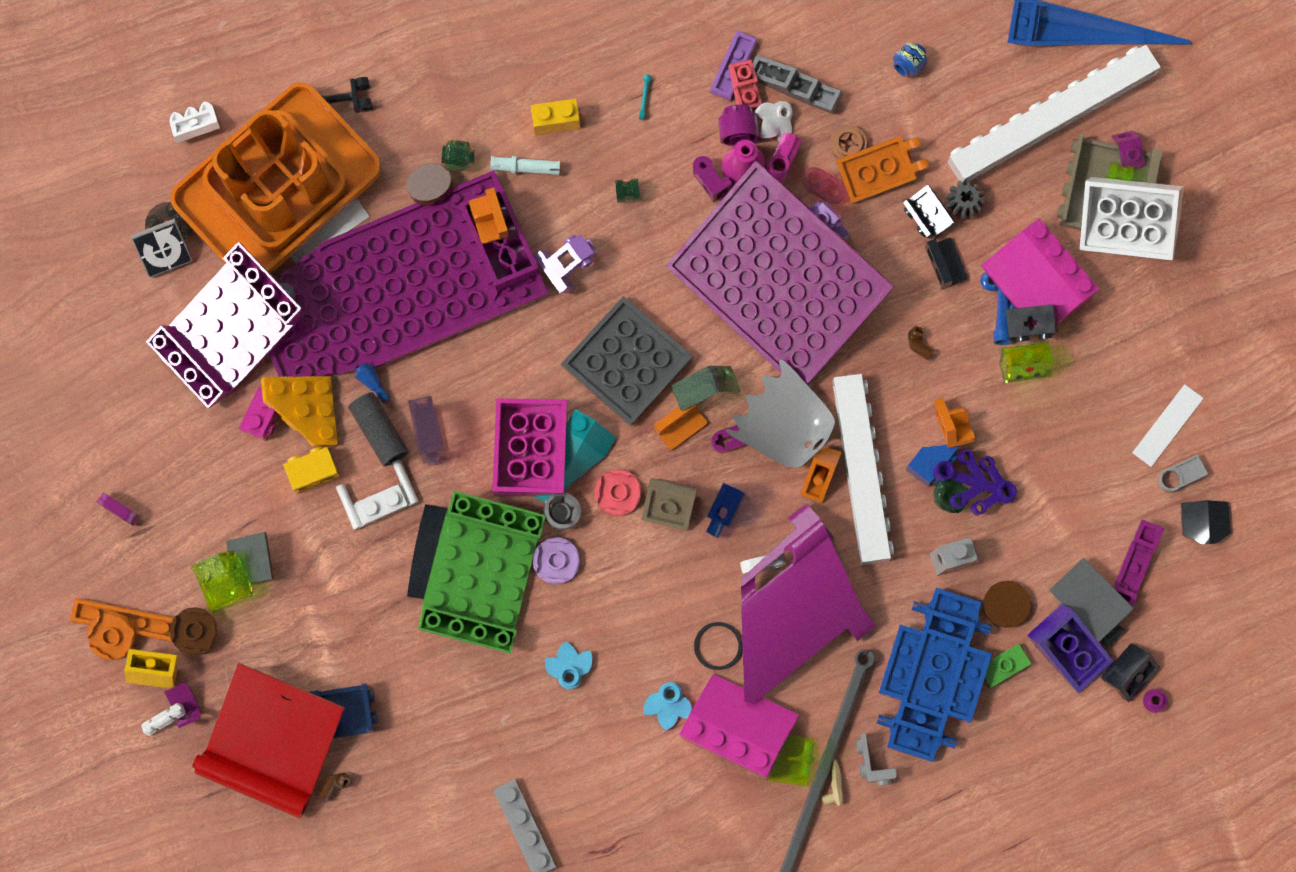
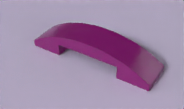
[1113,519,1164,617]

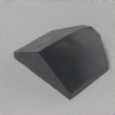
[1181,500,1230,544]

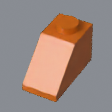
[800,444,842,503]

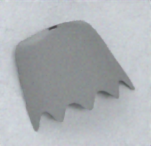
[726,359,835,468]

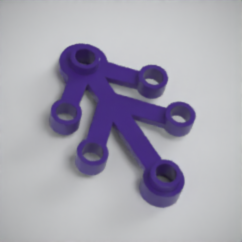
[933,449,1017,516]

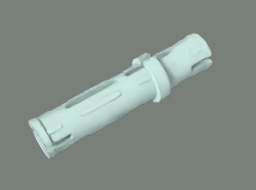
[490,156,560,176]

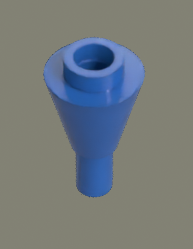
[354,362,390,403]

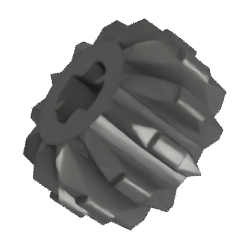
[946,180,986,220]

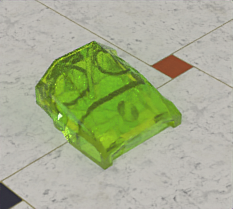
[191,550,254,613]

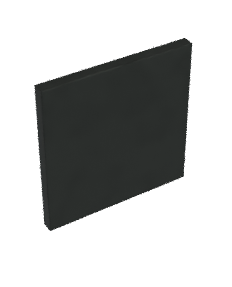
[226,532,274,587]

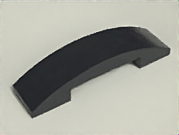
[407,504,448,600]

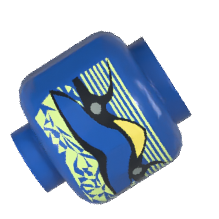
[893,43,927,77]

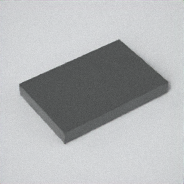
[1049,557,1134,642]

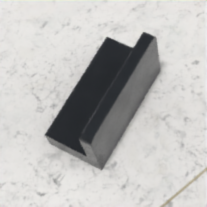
[925,238,968,289]
[1101,643,1160,702]

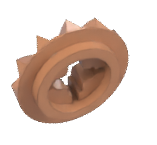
[830,125,867,158]

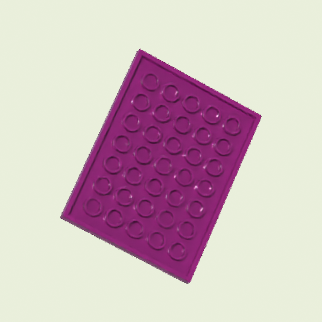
[666,161,895,385]

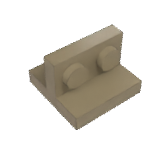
[641,478,697,531]

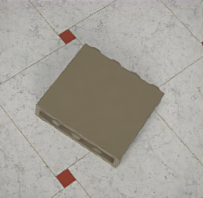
[1057,133,1162,230]

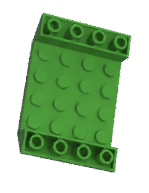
[418,491,546,654]

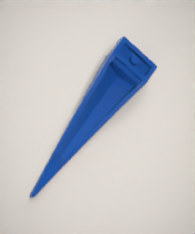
[1007,0,1192,46]

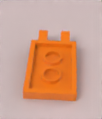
[835,136,929,203]

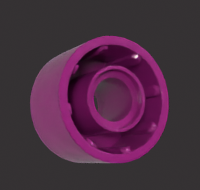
[718,104,760,146]

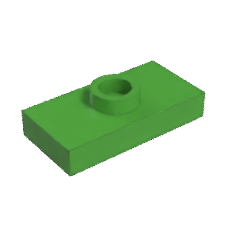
[984,644,1031,688]

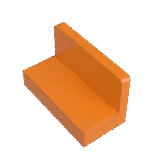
[654,397,707,450]

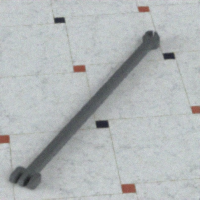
[780,649,874,872]

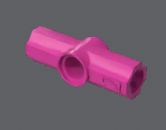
[767,132,802,183]

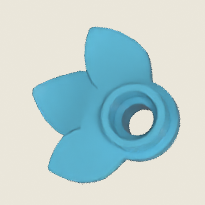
[545,642,592,689]
[644,682,692,730]

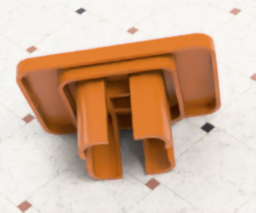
[170,82,381,274]

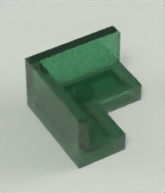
[671,366,741,411]

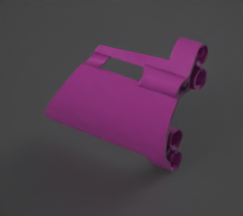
[741,504,876,704]

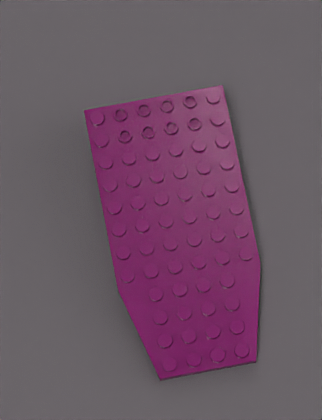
[269,170,549,377]

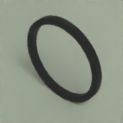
[694,622,742,670]

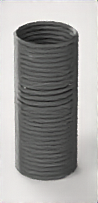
[348,392,409,467]

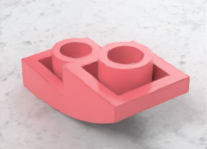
[729,59,762,109]

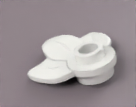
[755,101,793,142]

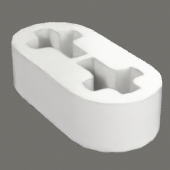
[740,553,786,575]

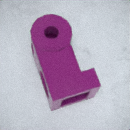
[693,156,732,202]

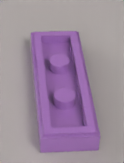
[710,31,758,101]

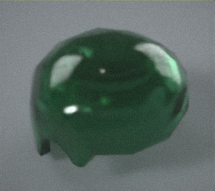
[933,479,969,514]

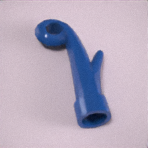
[980,272,1016,345]

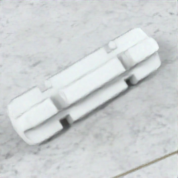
[141,703,186,736]

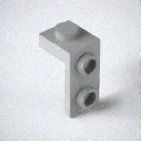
[856,733,897,786]

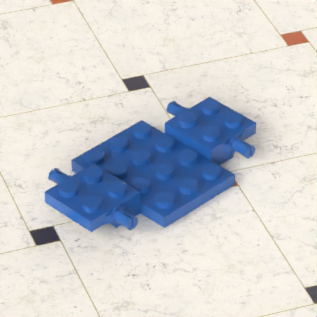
[876,588,992,762]

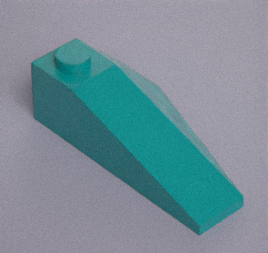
[533,409,616,504]

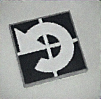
[131,219,192,278]

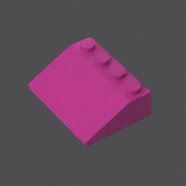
[981,218,1099,329]
[492,398,567,497]
[679,674,799,780]

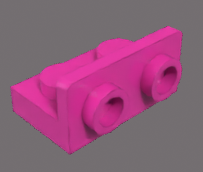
[239,387,281,441]

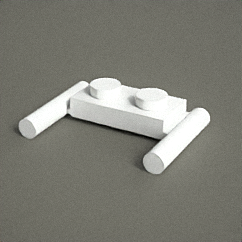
[336,459,419,530]

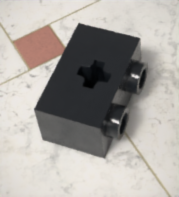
[1006,304,1059,342]

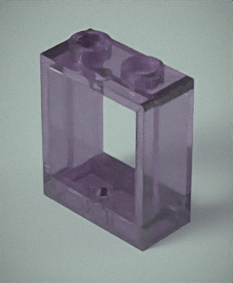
[408,396,446,466]

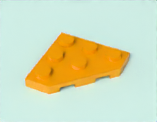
[261,376,338,447]

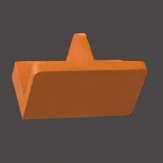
[469,187,509,244]
[934,398,975,448]

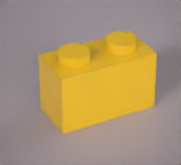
[530,99,580,135]
[283,446,340,494]
[124,649,178,688]

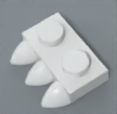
[170,102,220,143]

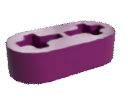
[711,425,747,453]
[97,493,140,526]

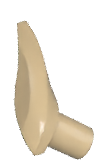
[822,760,843,806]

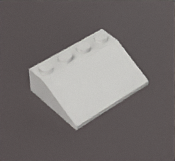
[1080,177,1184,260]

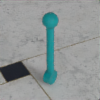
[639,74,652,120]

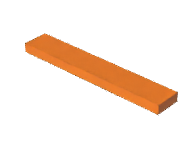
[70,598,174,642]

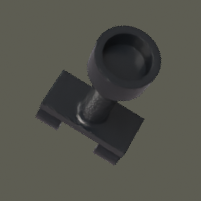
[318,77,373,113]

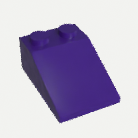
[1027,604,1114,693]

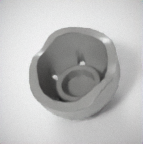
[543,492,581,530]

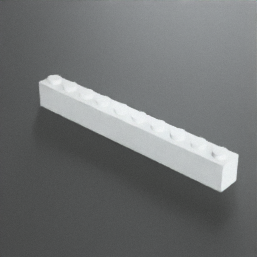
[948,45,1160,184]

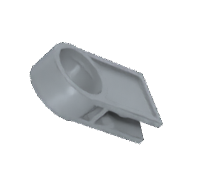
[1158,455,1208,493]

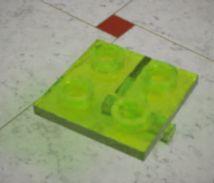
[759,735,814,787]

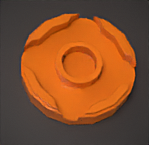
[87,612,136,660]

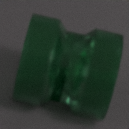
[615,178,640,203]

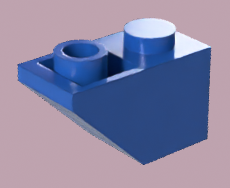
[906,445,959,487]

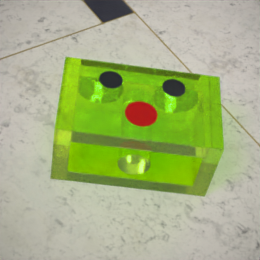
[999,342,1054,383]

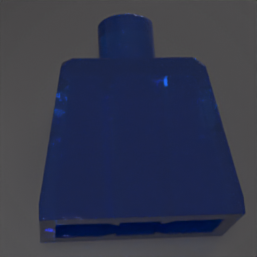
[706,483,747,538]

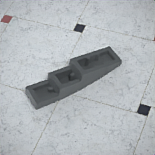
[753,55,843,114]

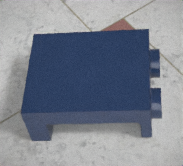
[309,683,378,739]

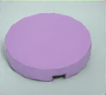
[533,537,580,585]

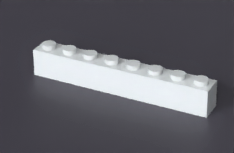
[832,374,894,565]

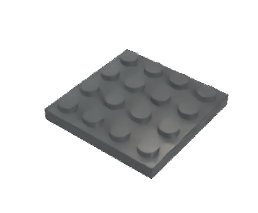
[561,296,693,426]

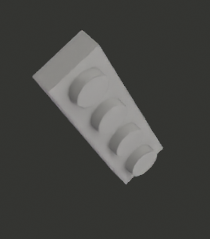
[493,779,556,872]

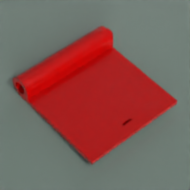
[192,663,345,819]

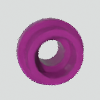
[1143,689,1167,713]

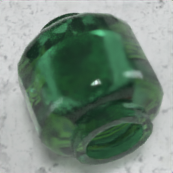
[441,140,475,171]

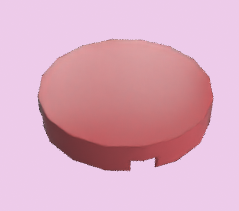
[595,469,641,516]

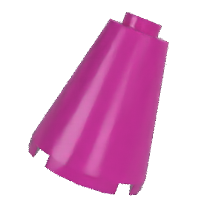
[721,140,767,187]

